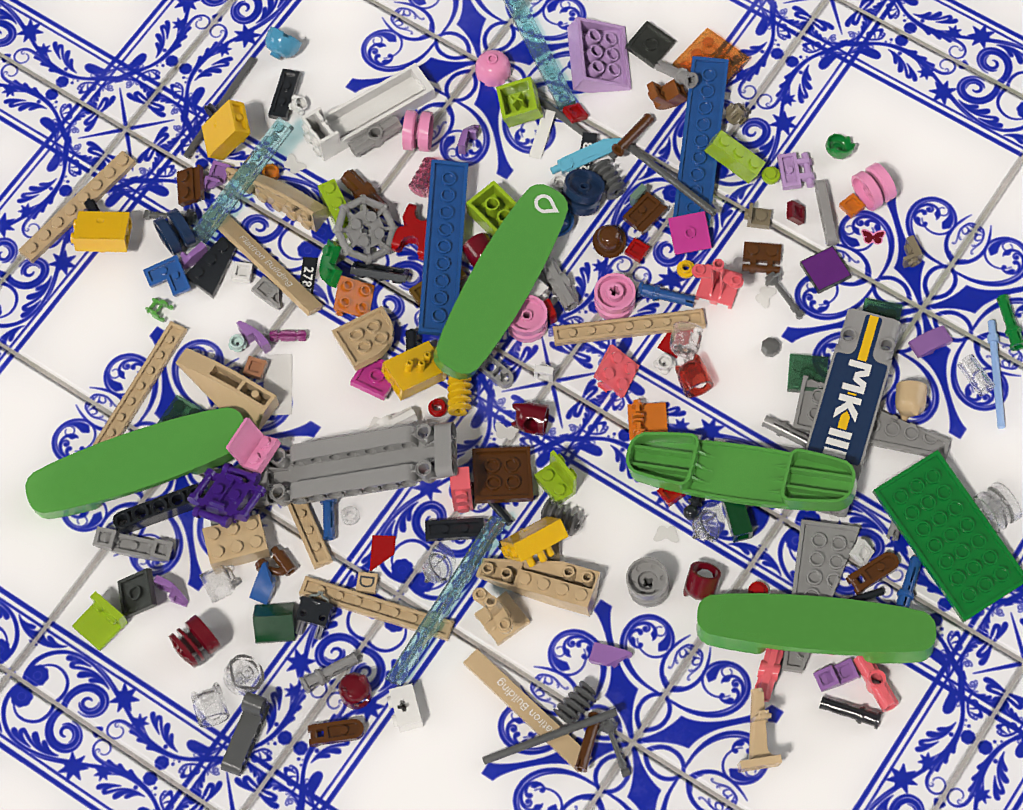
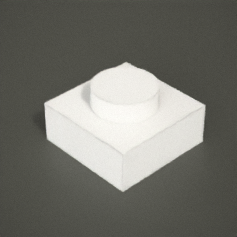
[231,261,254,283]
[534,364,555,382]
[849,538,875,567]

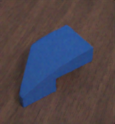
[249,561,276,605]

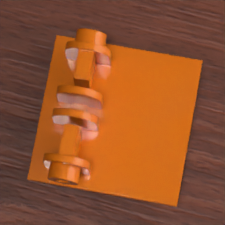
[333,275,374,317]
[627,399,668,440]

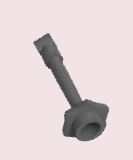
[143,209,197,225]
[765,272,804,320]
[598,719,631,778]

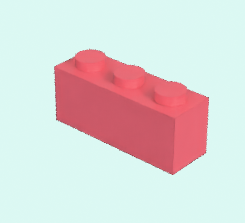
[450,466,473,513]

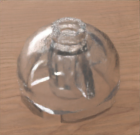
[223,654,264,696]

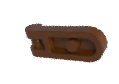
[846,552,899,595]
[307,719,365,747]

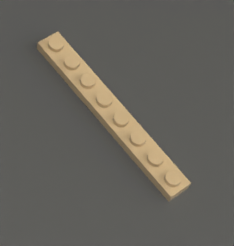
[19,151,136,264]

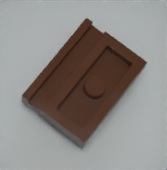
[177,164,205,207]
[623,192,668,235]

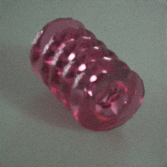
[409,157,437,198]

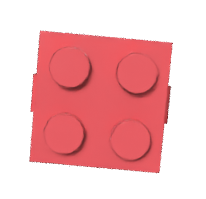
[593,344,640,398]

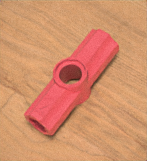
[754,648,784,702]
[853,656,899,712]

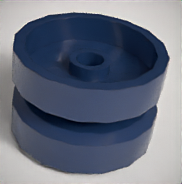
[561,169,605,216]
[153,208,196,256]

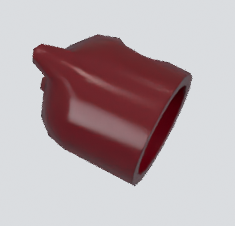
[462,233,491,268]
[511,402,549,436]
[683,561,721,601]
[338,672,372,709]

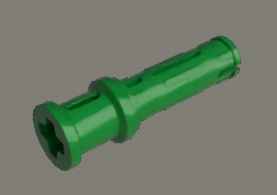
[996,294,1023,351]

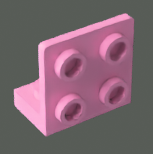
[226,417,281,474]

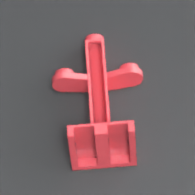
[692,259,744,309]

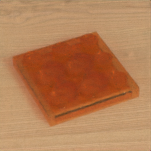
[672,28,749,85]

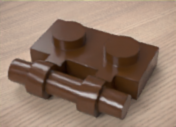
[742,242,782,275]

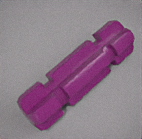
[269,330,307,342]

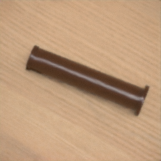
[612,113,654,157]
[574,712,600,773]

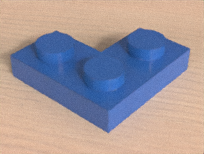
[143,255,192,297]

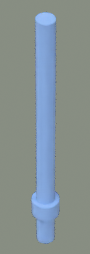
[987,320,1005,429]

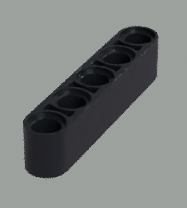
[113,484,206,534]

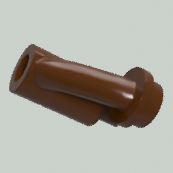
[255,546,297,576]

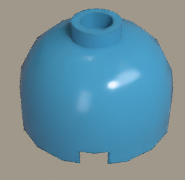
[265,26,302,60]

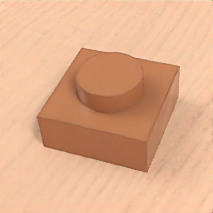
[243,356,268,380]

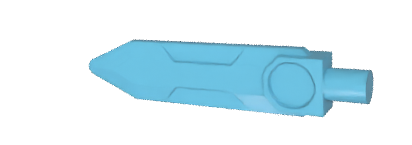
[550,138,621,174]

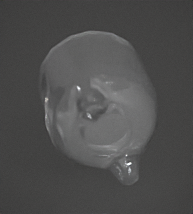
[669,321,703,365]
[199,565,242,603]
[191,682,230,727]

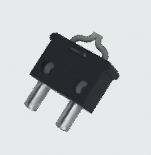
[295,591,336,640]

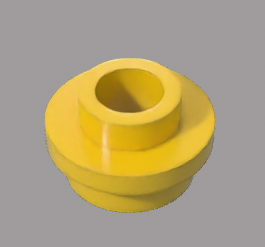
[676,260,694,279]

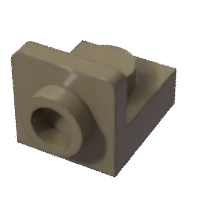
[744,203,772,230]
[902,235,922,268]

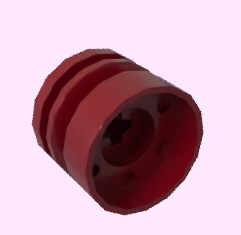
[168,615,221,668]

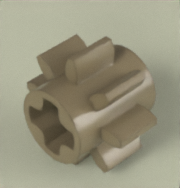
[725,103,748,125]

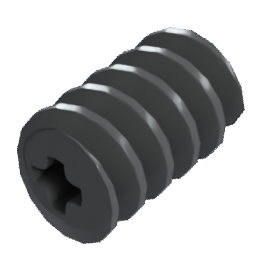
[589,159,625,200]
[541,497,584,536]
[553,681,596,724]

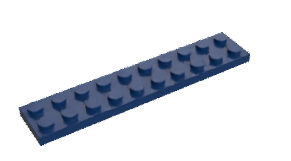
[673,56,729,229]
[418,159,468,336]

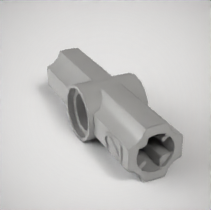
[348,115,403,157]
[542,257,579,311]

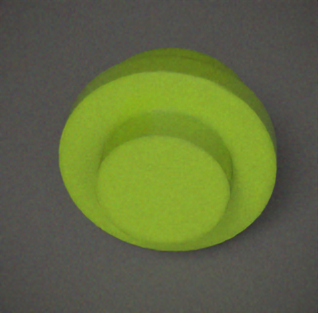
[762,167,780,185]

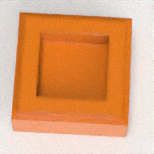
[839,193,866,219]

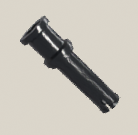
[819,696,882,729]

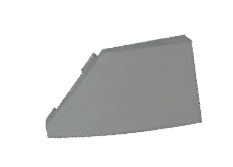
[251,276,280,310]

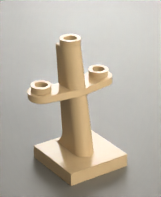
[472,587,530,646]
[737,688,782,773]

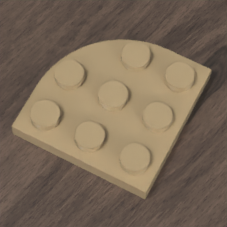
[331,306,394,371]

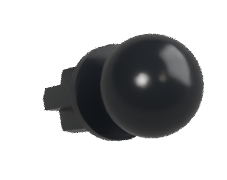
[683,496,703,520]

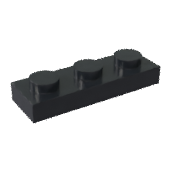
[268,68,301,121]
[350,261,409,284]
[425,518,485,542]

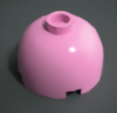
[475,50,511,87]

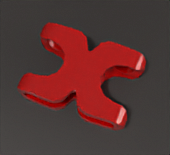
[391,203,426,261]

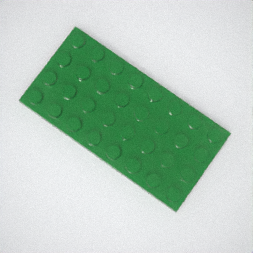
[872,450,1023,623]

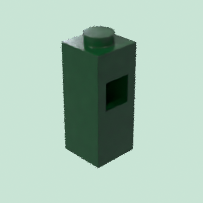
[721,501,753,543]

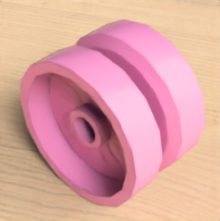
[402,110,434,152]
[851,162,897,211]
[594,273,636,320]
[508,294,548,343]

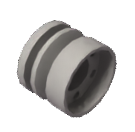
[626,557,670,608]

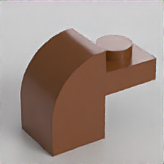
[647,79,688,110]

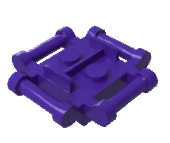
[187,462,267,528]

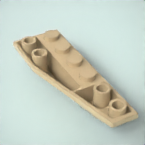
[225,167,329,232]
[175,348,279,430]
[476,558,601,616]

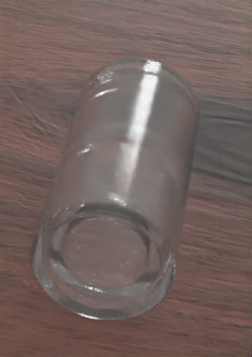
[957,354,995,396]

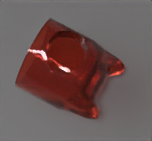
[675,353,714,398]

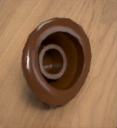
[592,225,626,258]

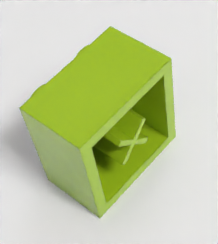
[496,76,543,128]

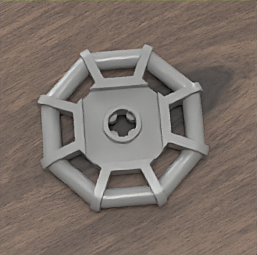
[332,194,398,264]

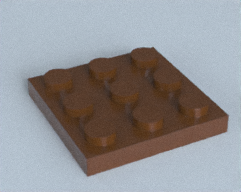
[472,446,533,504]

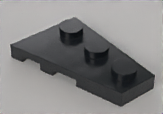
[186,236,237,299]

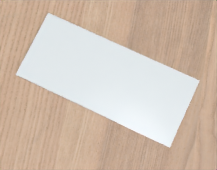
[264,354,292,415]

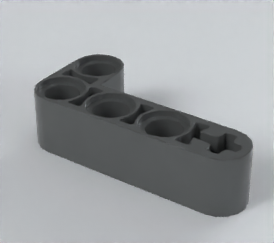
[221,691,270,776]

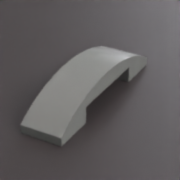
[92,526,174,561]

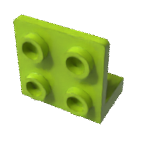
[534,450,577,506]
[72,591,128,651]

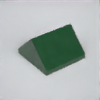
[252,602,295,644]

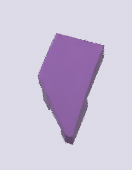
[457,125,479,155]
[204,160,232,192]
[180,242,208,270]
[154,575,188,607]
[588,642,633,668]

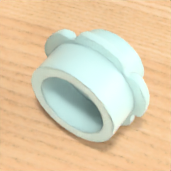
[228,334,247,352]

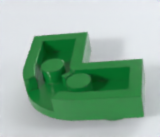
[319,239,342,288]

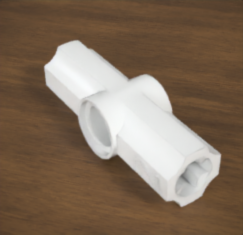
[360,407,418,433]

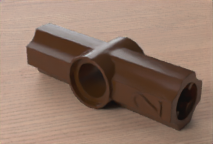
[341,169,389,217]

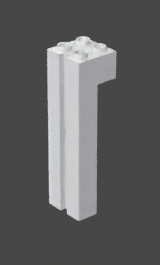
[301,63,436,161]

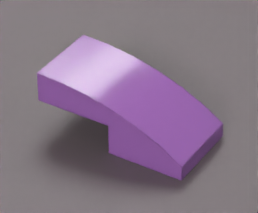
[236,321,271,354]
[908,325,953,358]
[813,658,860,692]

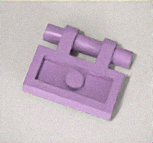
[777,152,815,190]

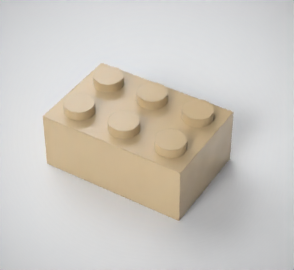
[202,514,271,572]

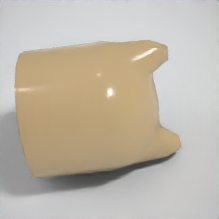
[895,380,928,422]

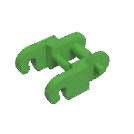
[145,298,174,322]

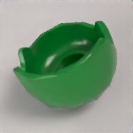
[825,133,855,159]

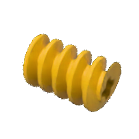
[447,376,472,416]

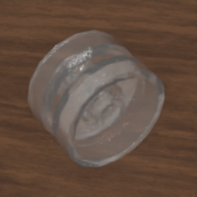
[973,482,1022,533]

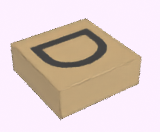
[356,572,378,594]

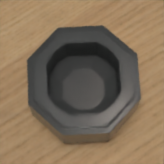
[761,337,780,357]

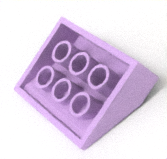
[567,17,631,93]

